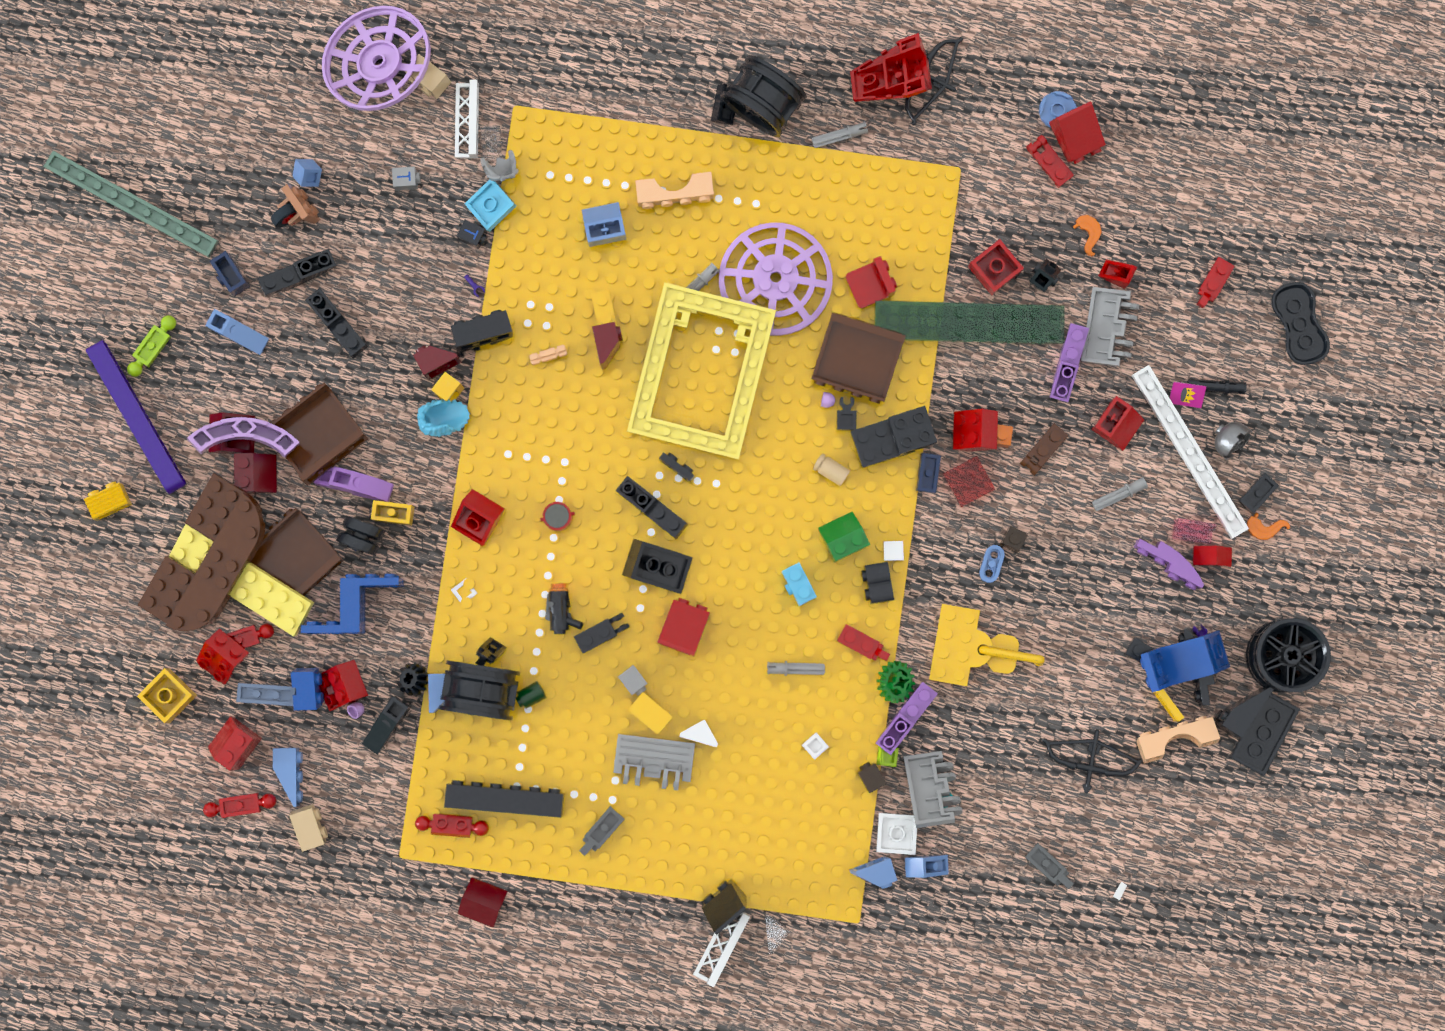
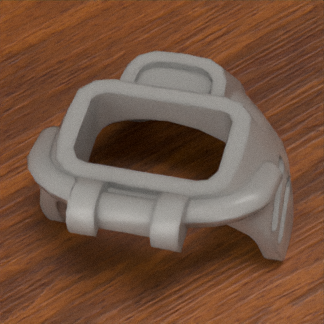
[480,150,519,181]

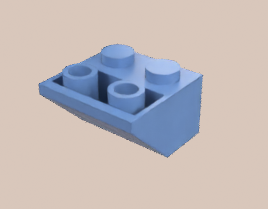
[582,202,626,247]

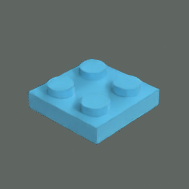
[464,179,517,232]

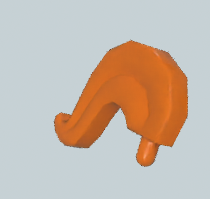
[1073,215,1102,257]
[1247,513,1290,540]

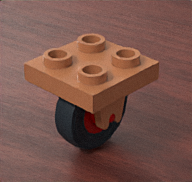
[271,184,320,228]

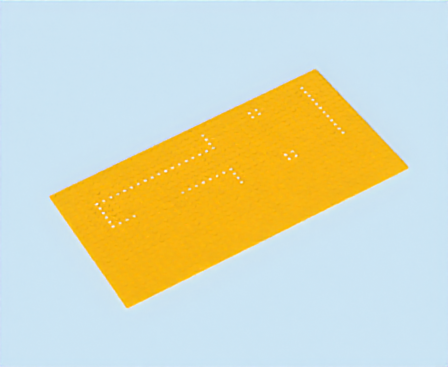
[399,106,961,923]

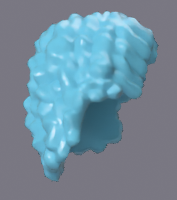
[417,399,470,437]

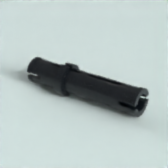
[1187,378,1247,395]

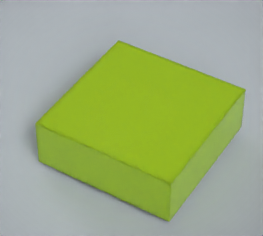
[876,747,899,767]

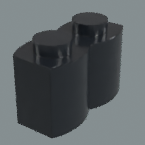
[861,562,894,605]

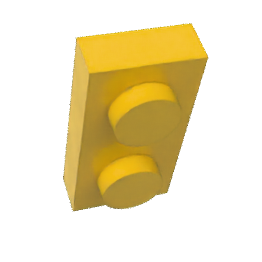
[591,289,618,327]

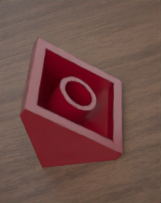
[457,877,508,928]

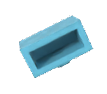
[781,562,817,606]

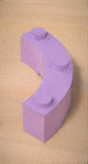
[187,417,300,458]

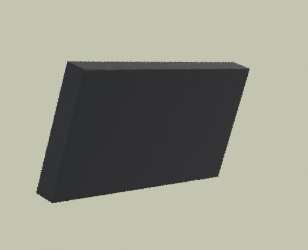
[1229,693,1300,777]

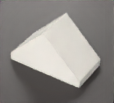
[679,720,718,747]

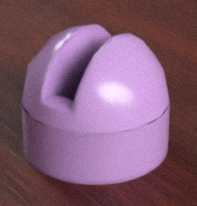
[821,392,835,408]
[347,702,364,719]

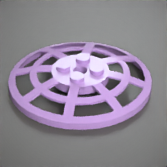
[322,6,431,111]
[719,223,833,336]

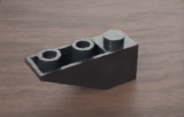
[362,696,412,755]

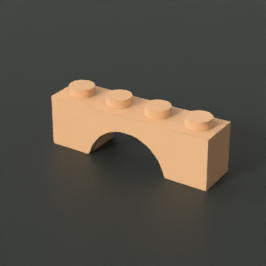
[635,172,714,209]
[1137,716,1220,764]

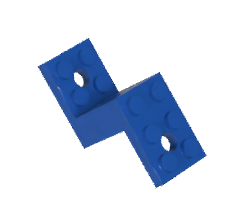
[301,574,404,634]
[1140,630,1230,692]

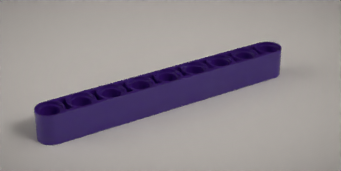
[86,340,187,495]

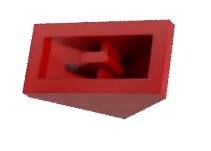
[1098,259,1137,289]
[1193,545,1232,567]

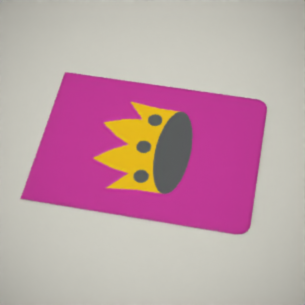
[1170,382,1207,408]

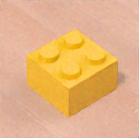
[137,668,197,723]

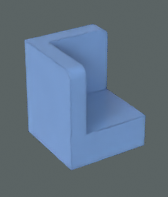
[293,159,322,187]

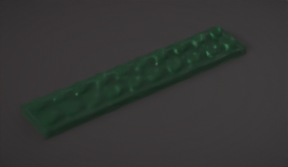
[874,301,1065,344]

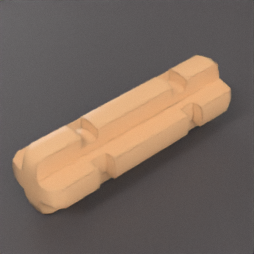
[530,345,567,365]

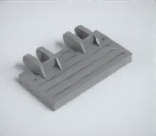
[1081,287,1139,367]
[613,734,695,790]
[903,751,963,828]

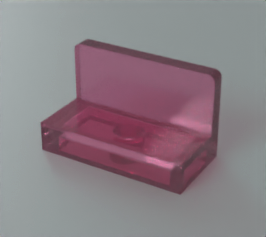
[1172,518,1216,545]

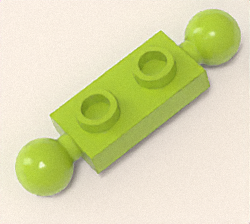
[127,315,176,377]

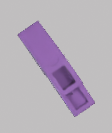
[1050,323,1089,402]
[313,466,394,502]
[1134,539,1204,590]
[876,682,938,755]

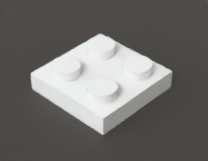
[876,813,917,855]

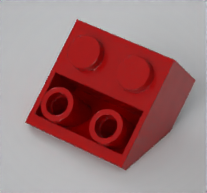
[1091,396,1144,451]
[320,660,368,712]

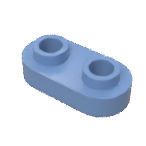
[979,545,1005,583]

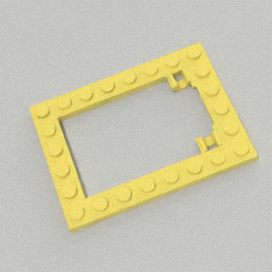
[627,282,776,460]

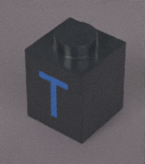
[456,219,488,249]

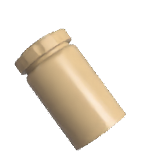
[813,453,850,486]

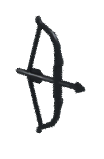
[905,37,963,126]
[1042,729,1143,794]

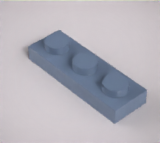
[236,683,296,706]

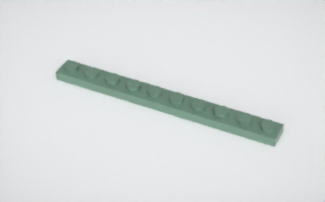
[43,151,219,258]

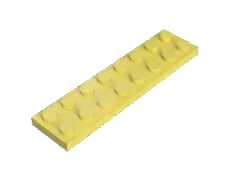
[169,524,314,636]

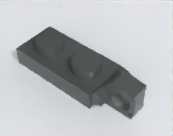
[579,806,624,856]
[1025,843,1074,889]

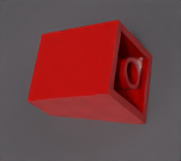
[1049,101,1106,164]
[657,598,710,657]
[208,716,262,771]

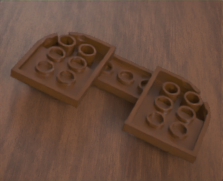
[138,473,265,631]

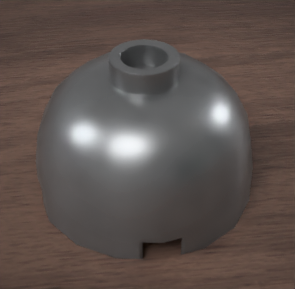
[1215,422,1252,460]

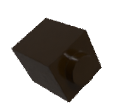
[1000,526,1028,553]
[857,762,886,793]

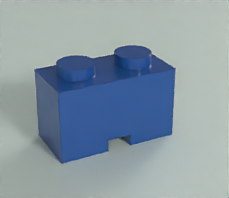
[291,668,324,710]

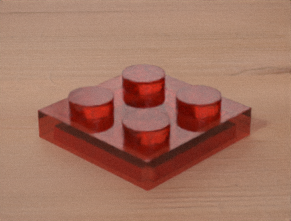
[943,456,995,507]

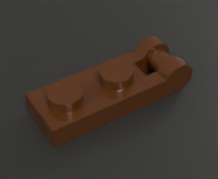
[1020,423,1069,476]

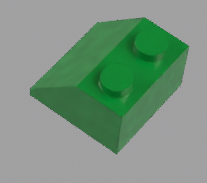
[818,512,870,563]

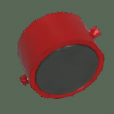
[540,502,575,531]

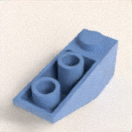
[205,309,269,355]
[273,748,303,807]

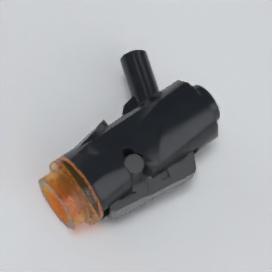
[545,583,583,634]

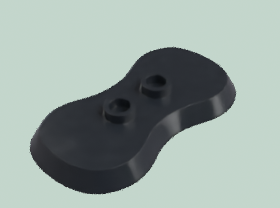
[1271,282,1330,365]

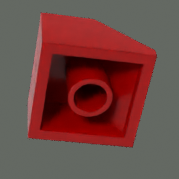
[450,489,505,546]

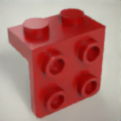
[845,256,897,309]
[196,628,249,685]

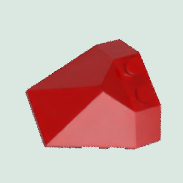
[850,33,932,102]

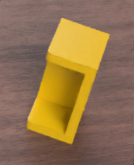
[431,372,465,401]
[628,692,673,735]

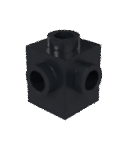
[1030,259,1061,293]

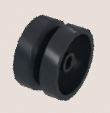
[336,516,385,556]

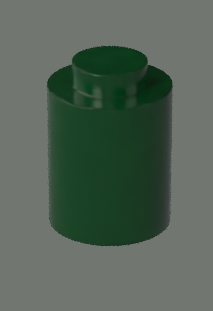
[516,681,547,709]

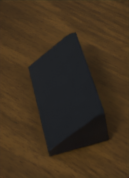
[711,83,735,125]

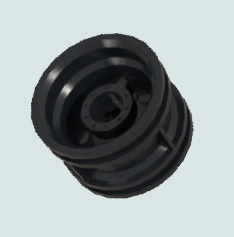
[720,55,807,138]
[1245,618,1331,693]
[439,660,520,720]

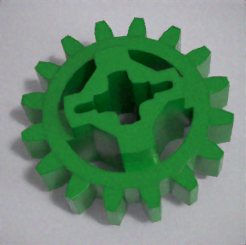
[876,661,916,703]

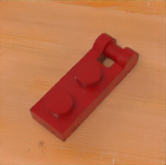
[1026,135,1074,188]

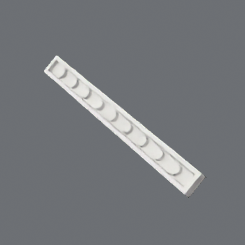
[1131,365,1249,539]

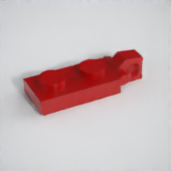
[1196,257,1235,308]
[837,624,890,661]

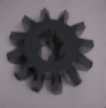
[397,663,428,696]

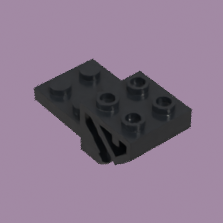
[850,406,937,468]

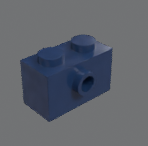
[210,251,251,297]

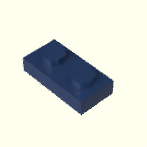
[916,453,941,494]

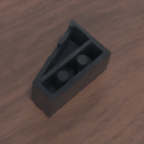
[450,310,513,358]

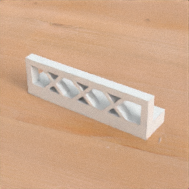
[455,80,479,158]
[693,912,750,987]

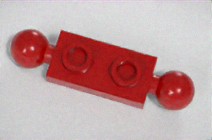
[227,623,274,649]
[203,793,277,818]
[415,814,489,838]

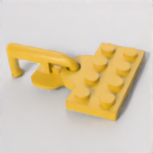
[929,604,1045,687]

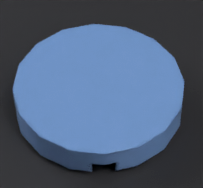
[1039,91,1077,128]

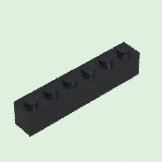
[444,780,564,818]

